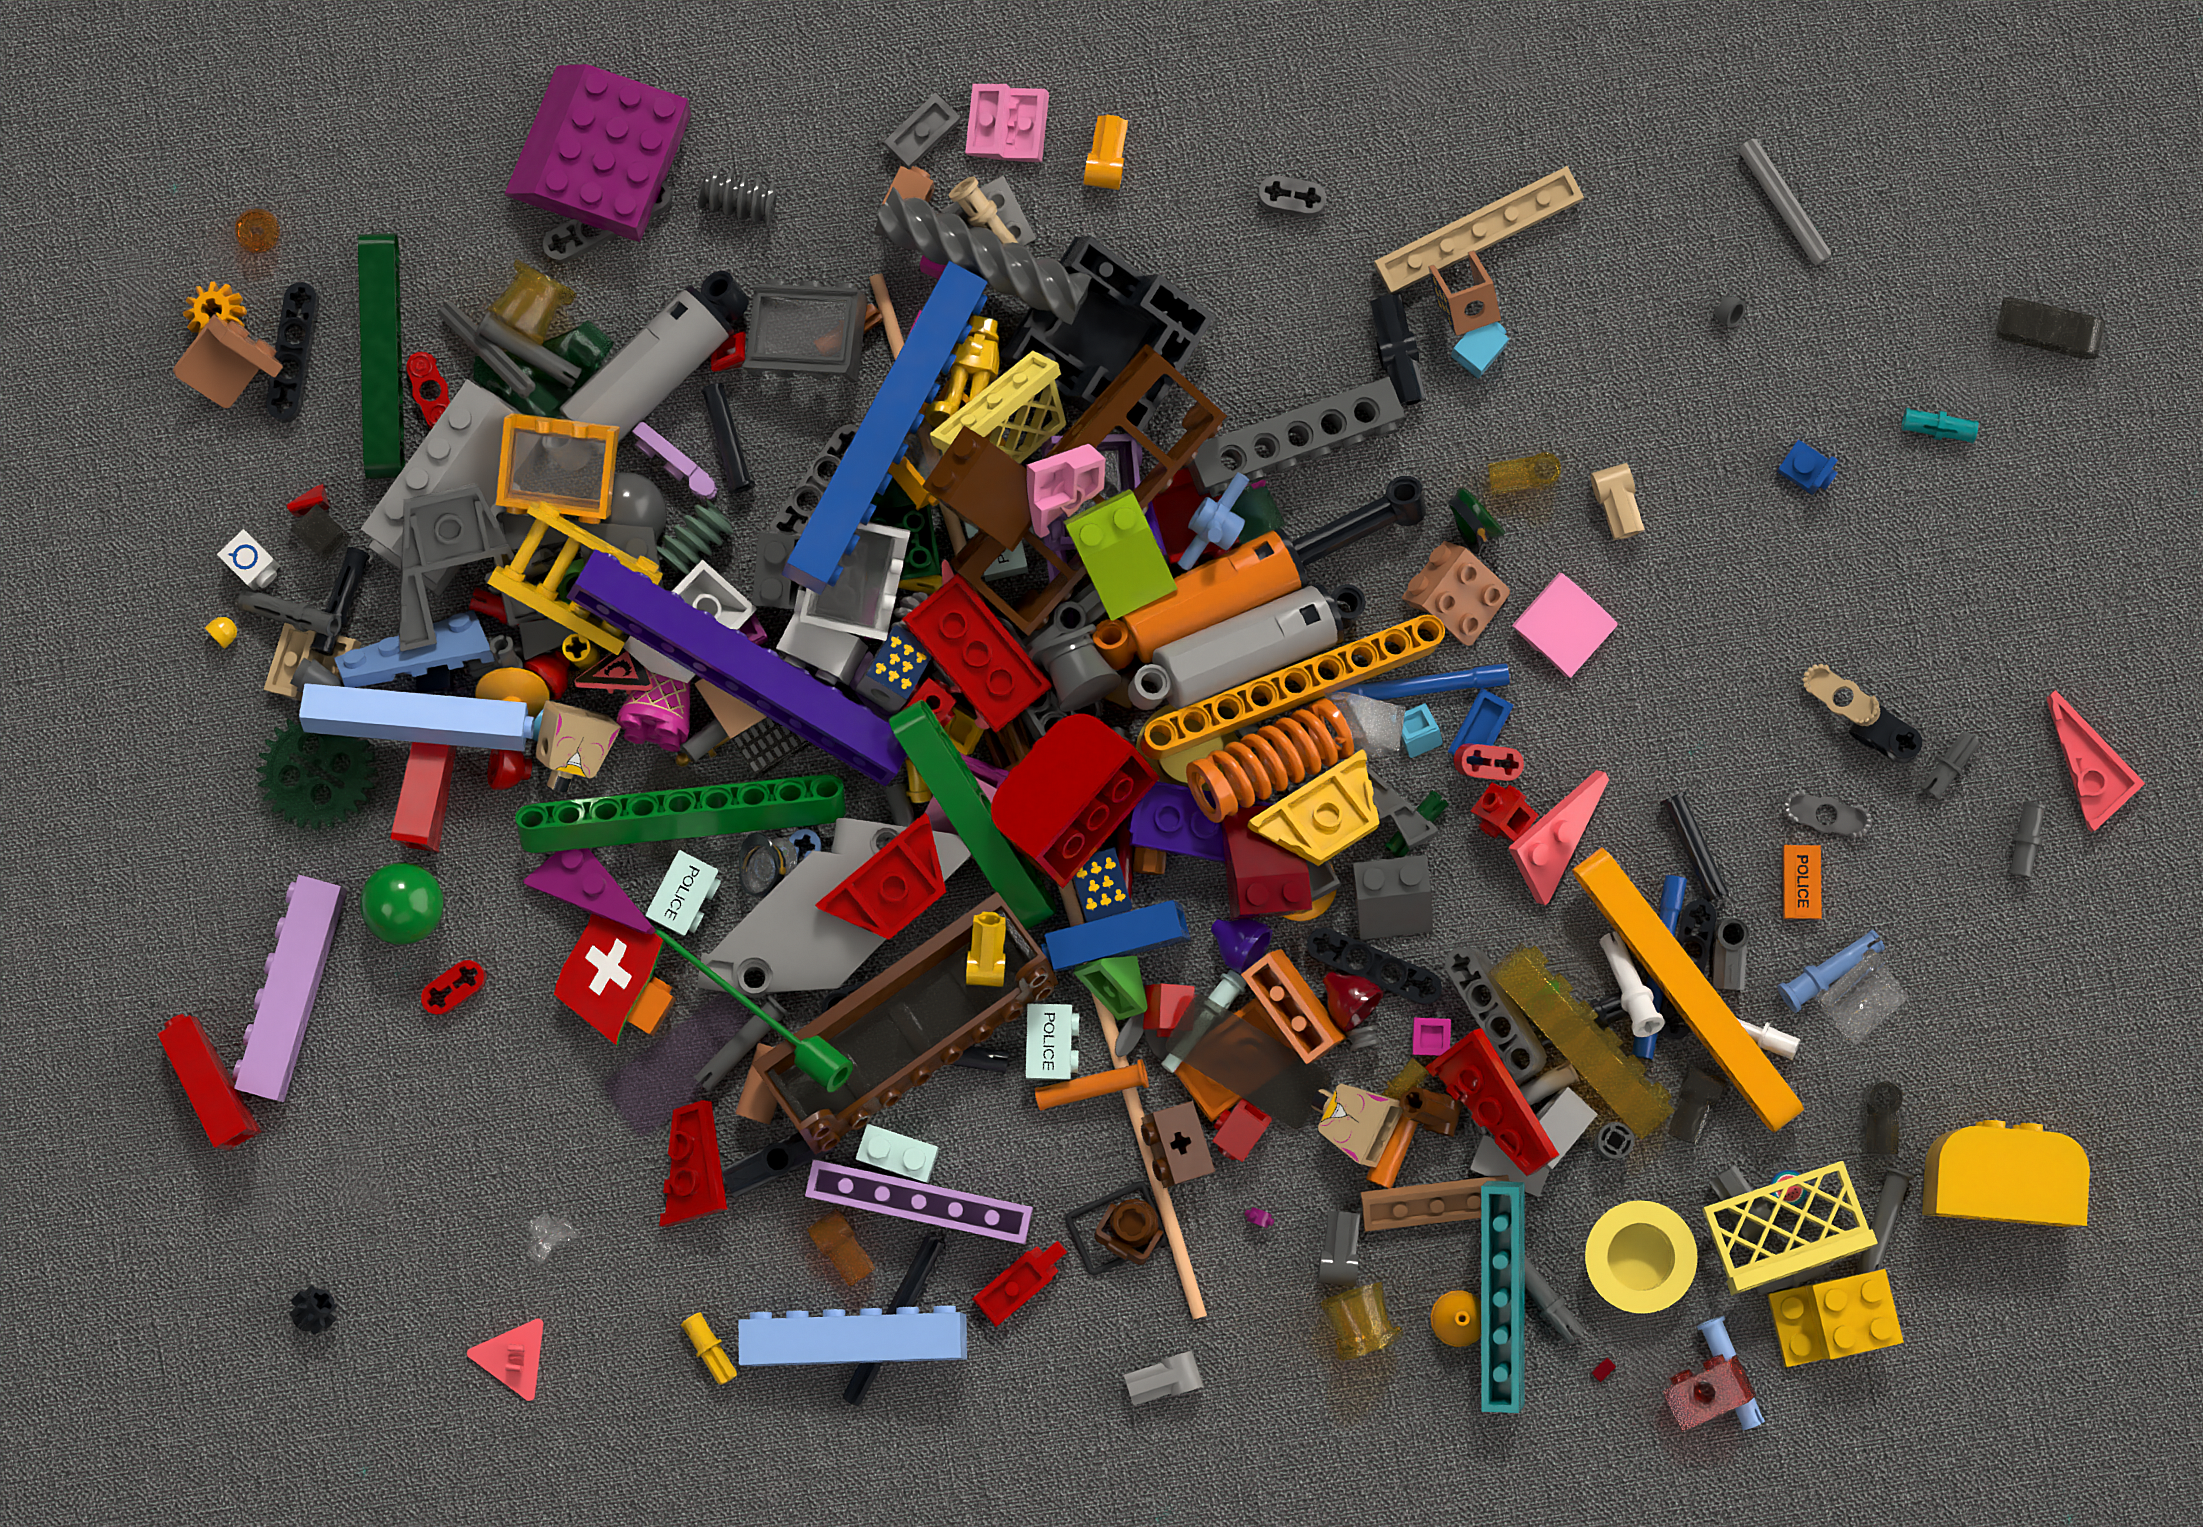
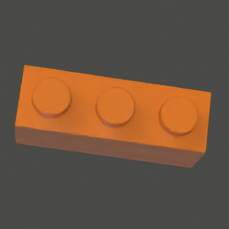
[1241,949,1346,1065]

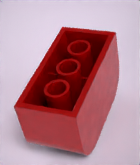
[991,714,1160,889]

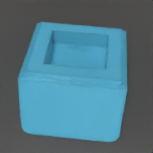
[1392,703,1443,758]

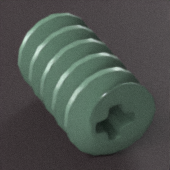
[657,497,734,575]

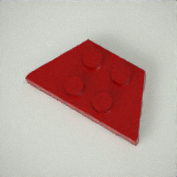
[815,813,947,940]

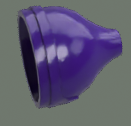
[1210,918,1273,974]

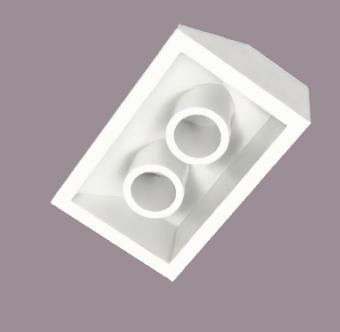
[623,560,757,683]

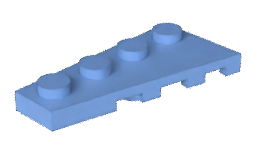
[334,610,495,688]

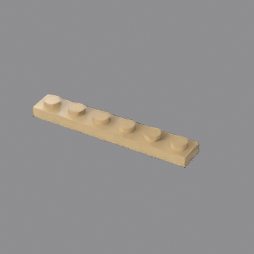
[1374,166,1584,294]

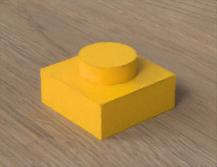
[944,704,985,756]

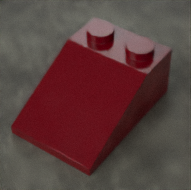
[1221,805,1313,920]

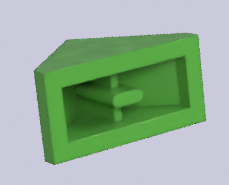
[1073,956,1148,1021]

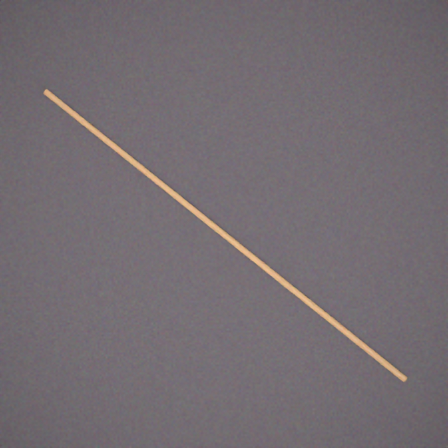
[869,273,1207,1320]

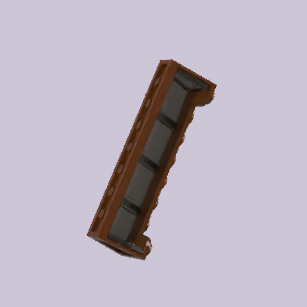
[752,892,1059,1155]

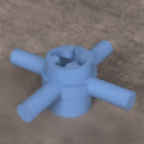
[1178,472,1250,571]

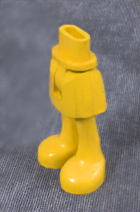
[925,316,999,436]

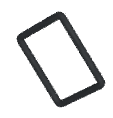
[1065,1181,1168,1276]

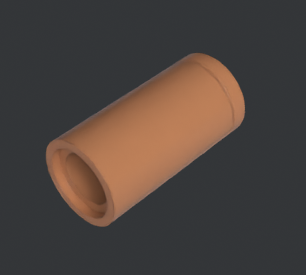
[735,1043,783,1125]

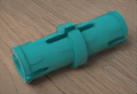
[1901,407,1979,444]

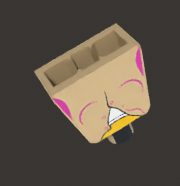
[536,700,621,792]
[1311,1083,1403,1167]

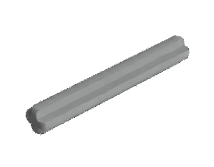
[1739,138,1831,265]

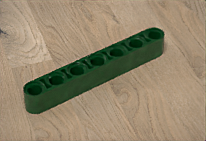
[358,233,405,479]

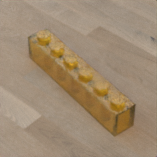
[1489,942,1675,1140]

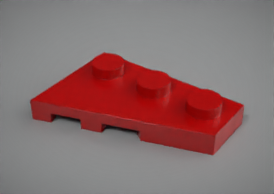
[659,1100,727,1228]

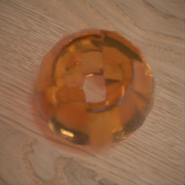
[234,208,280,253]

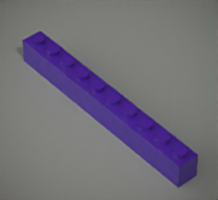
[566,549,907,786]

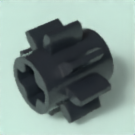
[289,1285,337,1335]

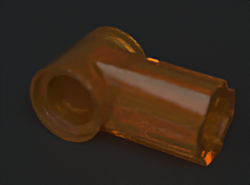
[806,1208,876,1287]

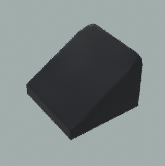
[416,664,454,693]

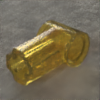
[1488,452,1561,496]

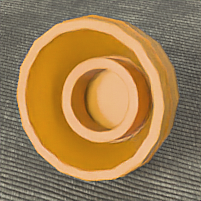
[1430,1290,1481,1347]

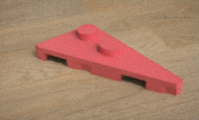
[2046,690,2145,833]
[1508,770,1609,905]

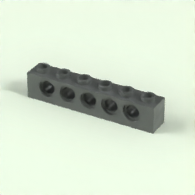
[1187,377,1405,497]

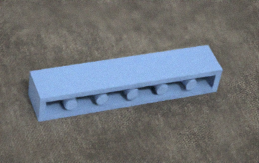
[738,1306,967,1367]

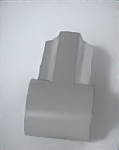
[1124,1350,1203,1405]

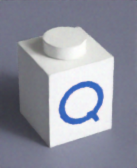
[217,529,280,591]

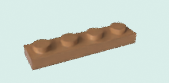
[1360,1175,1510,1231]

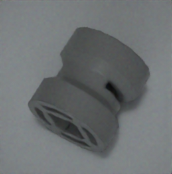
[1593,1122,1634,1160]

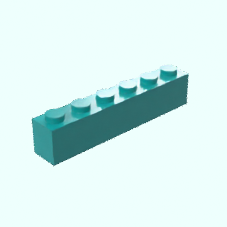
[1481,1181,1525,1413]

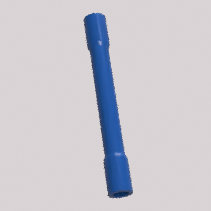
[1326,663,1510,708]
[1631,875,1687,1060]

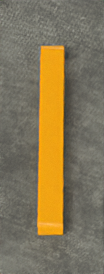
[1140,614,1445,760]
[1572,847,1804,1133]

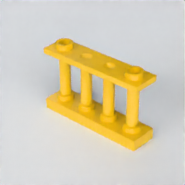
[487,501,663,655]

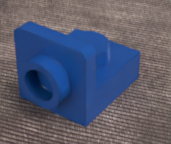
[1776,439,1838,496]

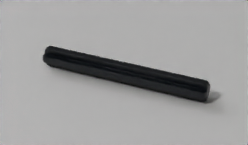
[843,1235,943,1406]

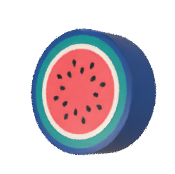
[1769,1170,1807,1206]

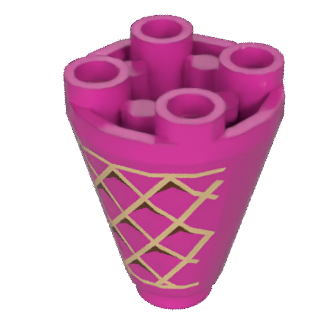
[616,668,691,752]

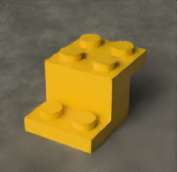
[1767,1269,1904,1367]

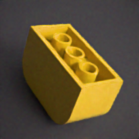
[1922,1120,2090,1227]

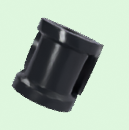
[1848,705,1922,764]

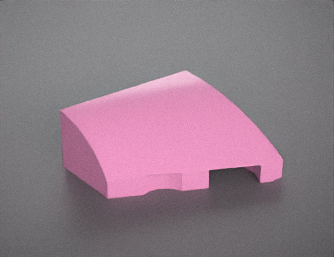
[1027,444,1106,538]

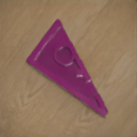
[523,848,656,935]

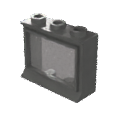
[742,279,868,382]

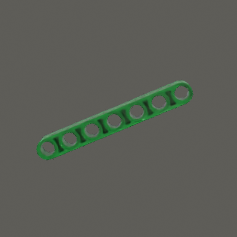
[889,700,1057,931]

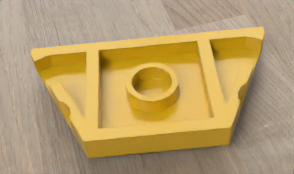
[1247,749,1379,866]

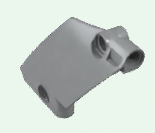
[697,818,971,998]

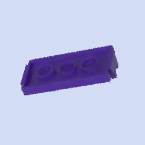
[1126,781,1274,863]

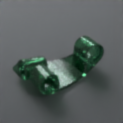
[473,320,614,418]

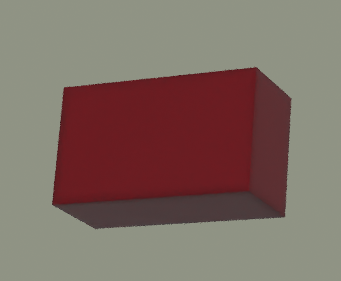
[1591,1357,1616,1382]

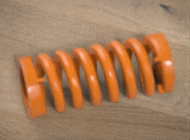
[1186,698,1354,823]

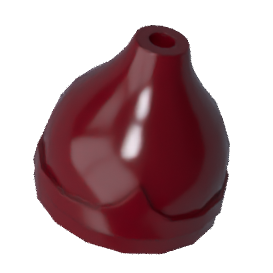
[1322,972,1384,1032]

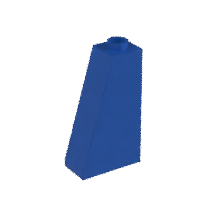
[1041,900,1191,972]

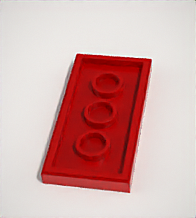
[902,573,1053,734]

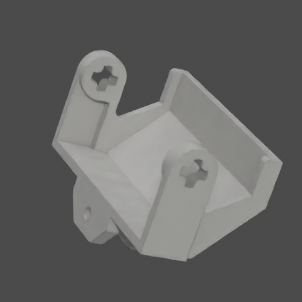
[360,379,545,597]

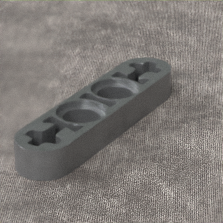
[770,425,859,534]

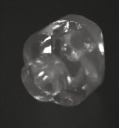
[525,1212,582,1270]

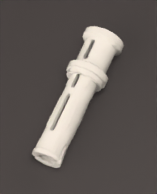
[1600,932,1665,1037]

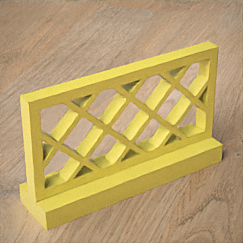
[929,351,1067,464]
[1702,1161,1878,1296]

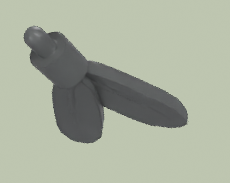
[1115,982,1169,1061]

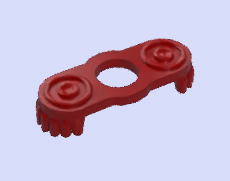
[406,352,451,429]

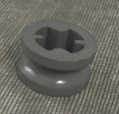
[1346,1025,1382,1051]

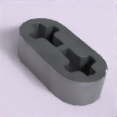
[1258,176,1326,218]

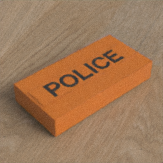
[1782,845,1822,920]

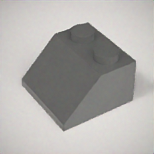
[1351,855,1433,940]

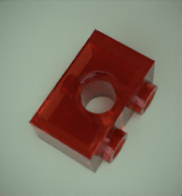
[1662,1354,1756,1432]

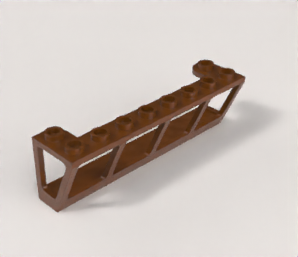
[950,344,1227,636]

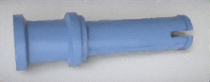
[1777,930,1885,1013]

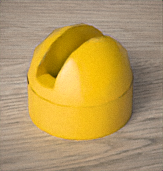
[204,617,237,649]

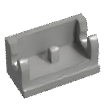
[1535,1087,1598,1170]

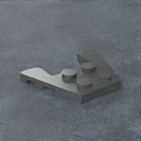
[1290,764,1439,902]

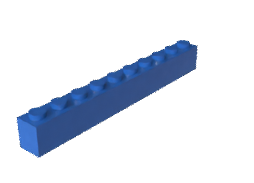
[781,261,988,595]

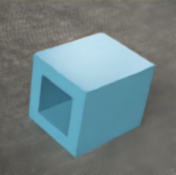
[1451,322,1509,379]

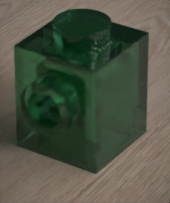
[1230,485,1286,545]

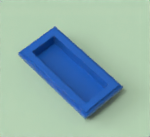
[1448,688,1514,765]

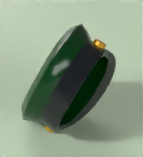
[1447,487,1505,554]

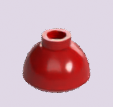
[523,651,571,700]
[487,749,532,790]

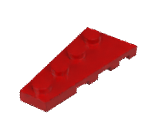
[1425,1028,1559,1176]

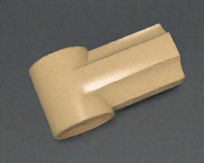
[1590,463,1645,540]

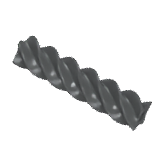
[874,186,1092,325]

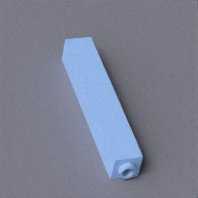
[299,684,534,751]

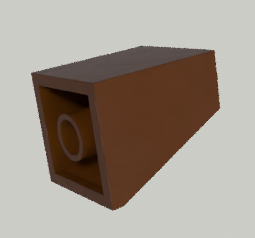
[922,425,1033,552]

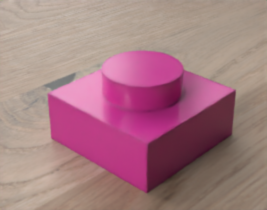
[1412,1017,1451,1057]

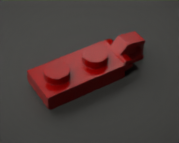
[972,1241,1068,1327]

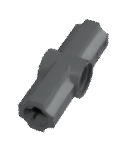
[1022,583,1107,653]

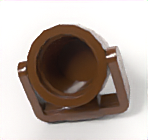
[1094,1199,1163,1265]

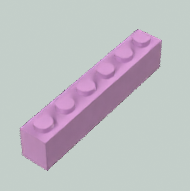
[232,875,347,1102]
[805,1160,1033,1245]

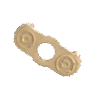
[1803,664,1880,726]

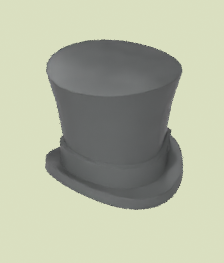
[1029,624,1121,712]

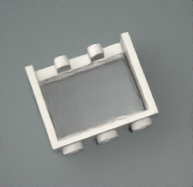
[794,522,910,641]

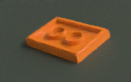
[1174,997,1300,1122]

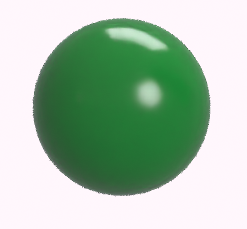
[360,862,444,945]

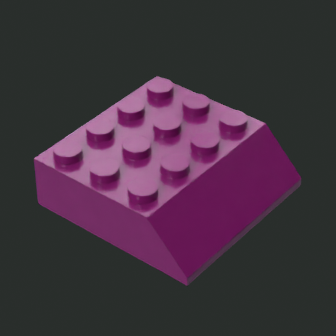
[504,64,691,242]

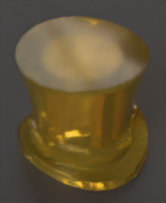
[485,258,577,346]
[1319,1281,1404,1360]

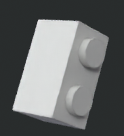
[776,612,868,686]

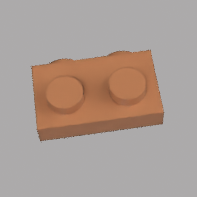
[173,314,283,408]
[1401,541,1510,646]

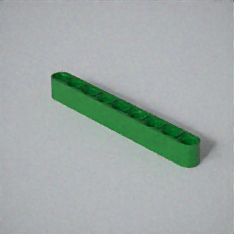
[515,775,846,853]

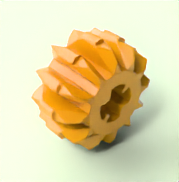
[183,282,247,335]

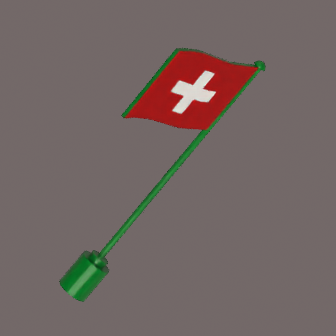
[554,914,853,1092]

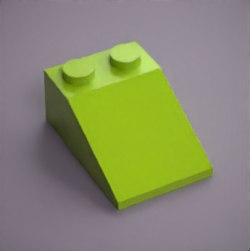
[1063,489,1178,621]

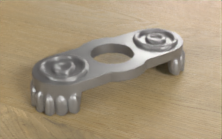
[1784,790,1872,838]

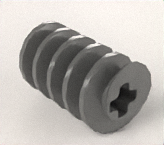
[698,165,777,227]

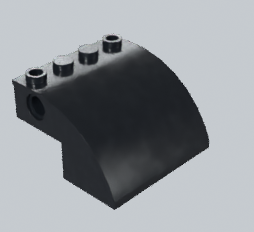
[999,236,1216,434]

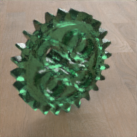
[256,718,378,831]

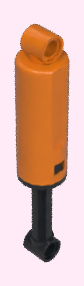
[1092,476,1426,670]

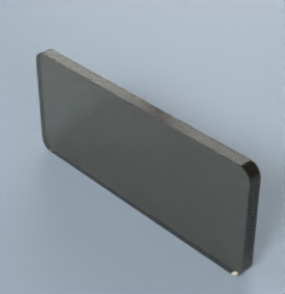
[1165,994,1331,1129]

